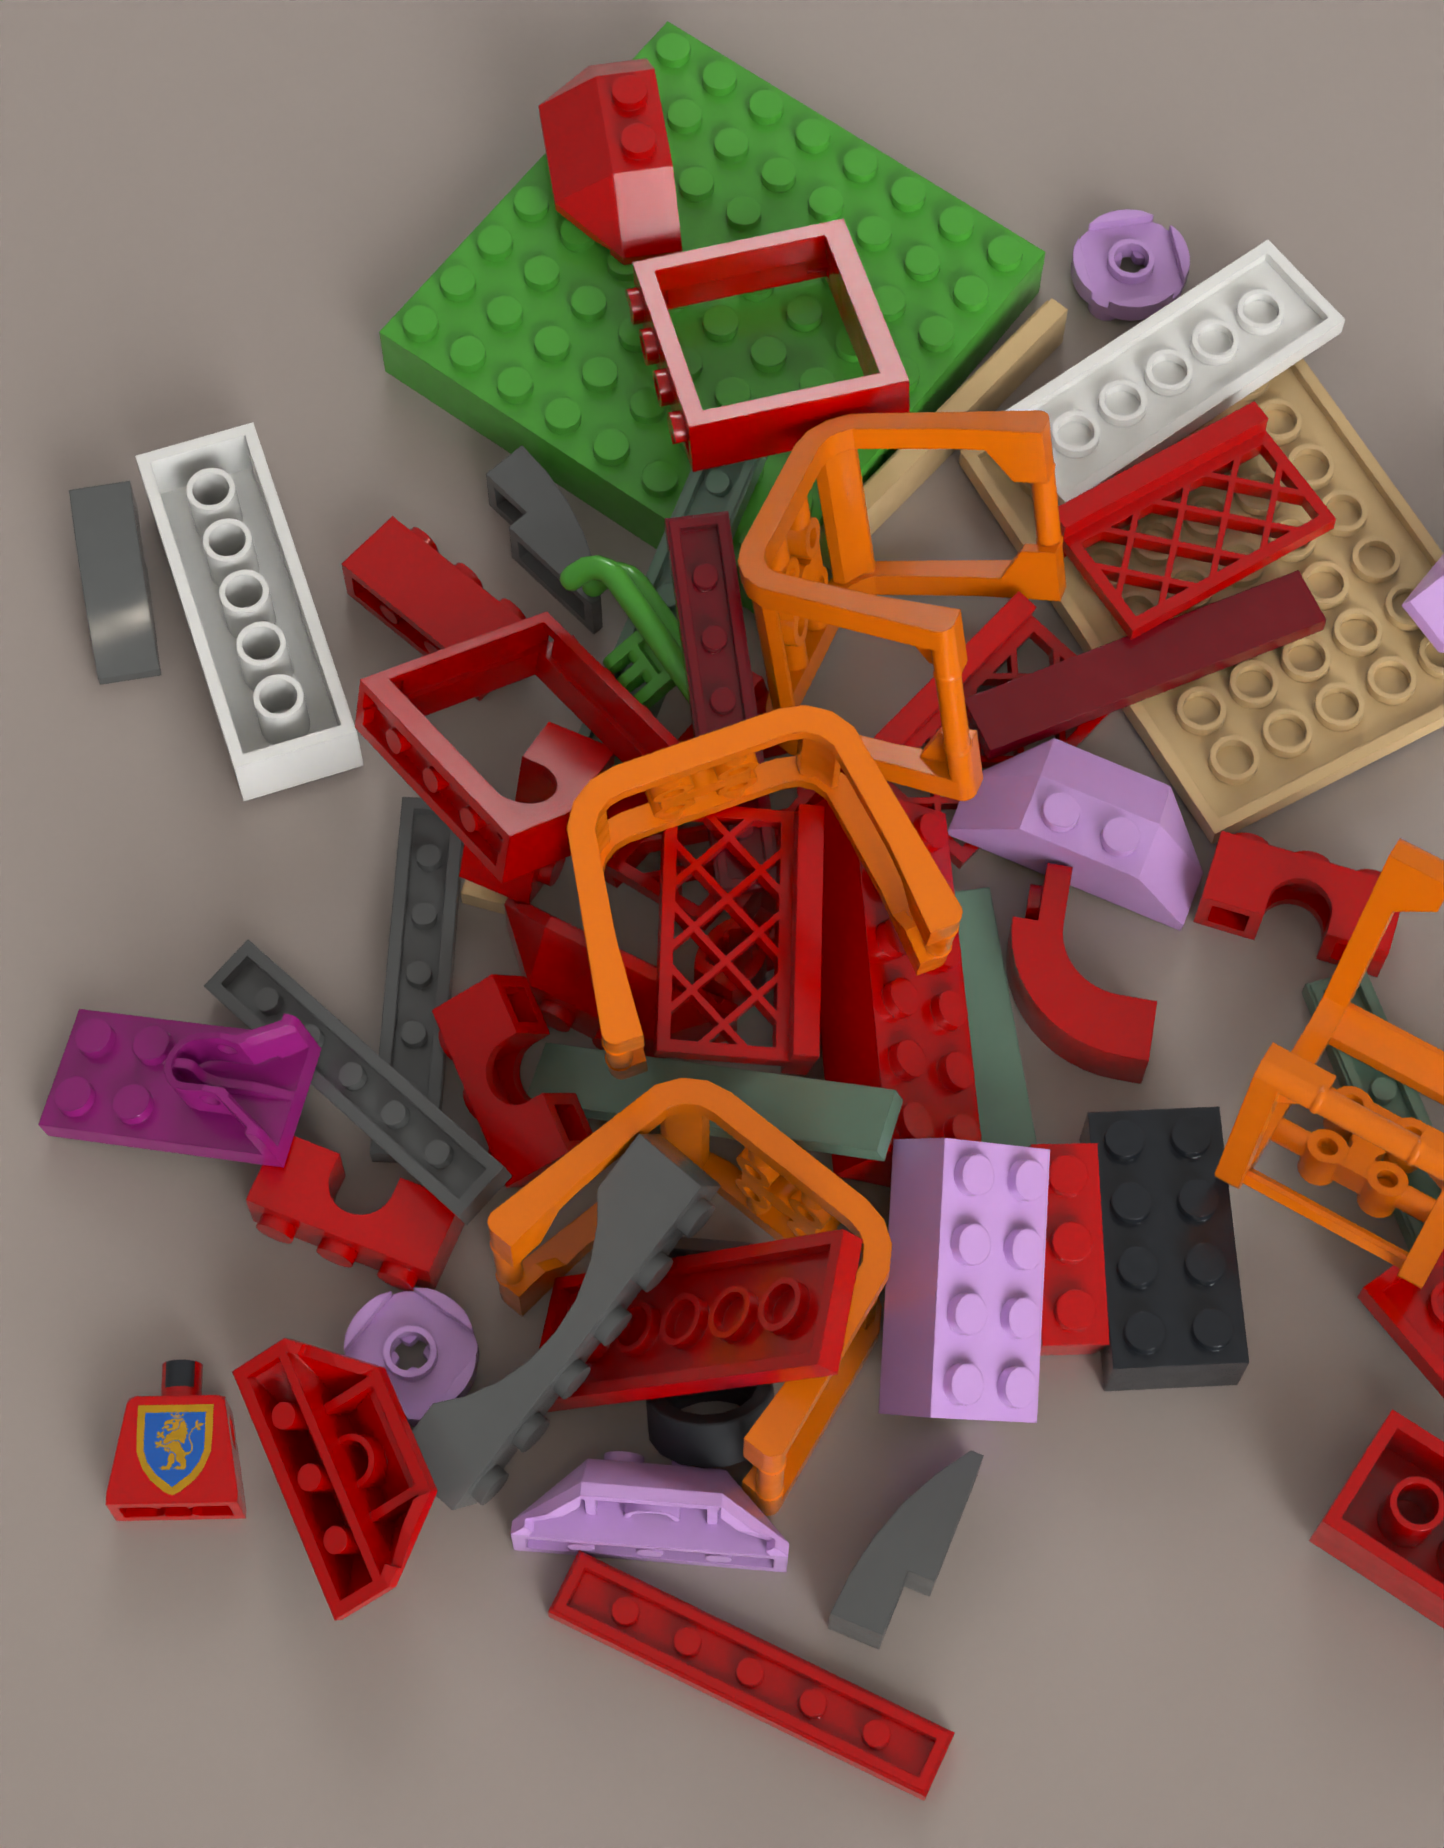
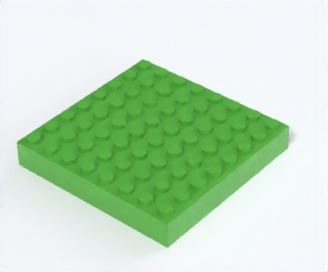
[379,21,1045,613]

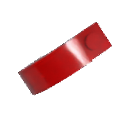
[1006,863,1157,1084]

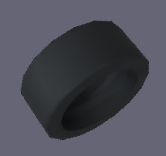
[646,1383,774,1468]

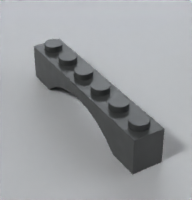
[412,1134,721,1510]

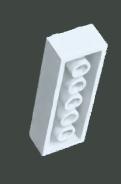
[135,422,364,801]

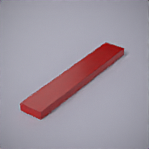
[548,1550,955,1801]

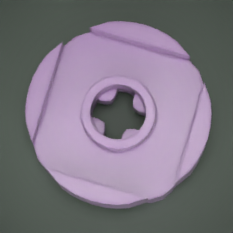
[1071,209,1190,321]
[344,1288,479,1427]

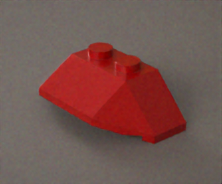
[538,58,683,265]
[504,898,738,1059]
[232,1338,438,1620]

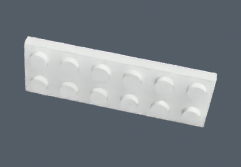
[1005,240,1345,506]

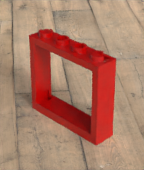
[625,218,910,472]
[355,611,680,884]

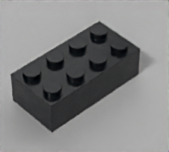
[1079,1106,1249,1391]

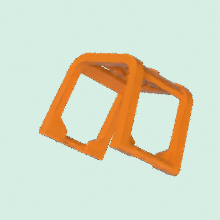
[738,410,1067,801]
[567,705,963,1080]
[1215,838,1444,1289]
[487,1077,892,1516]

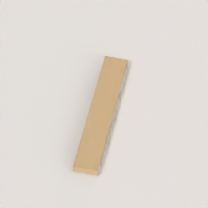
[819,298,1068,570]

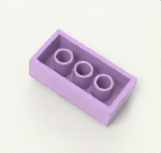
[879,1138,1050,1423]

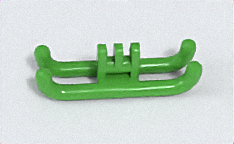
[560,555,689,709]

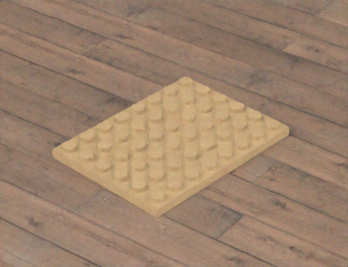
[959,359,1444,844]

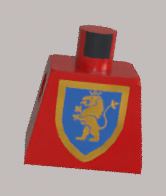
[105,1360,246,1521]

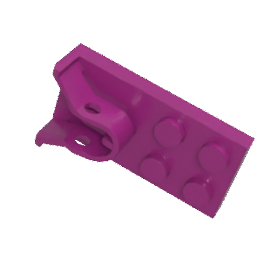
[38,1009,321,1168]

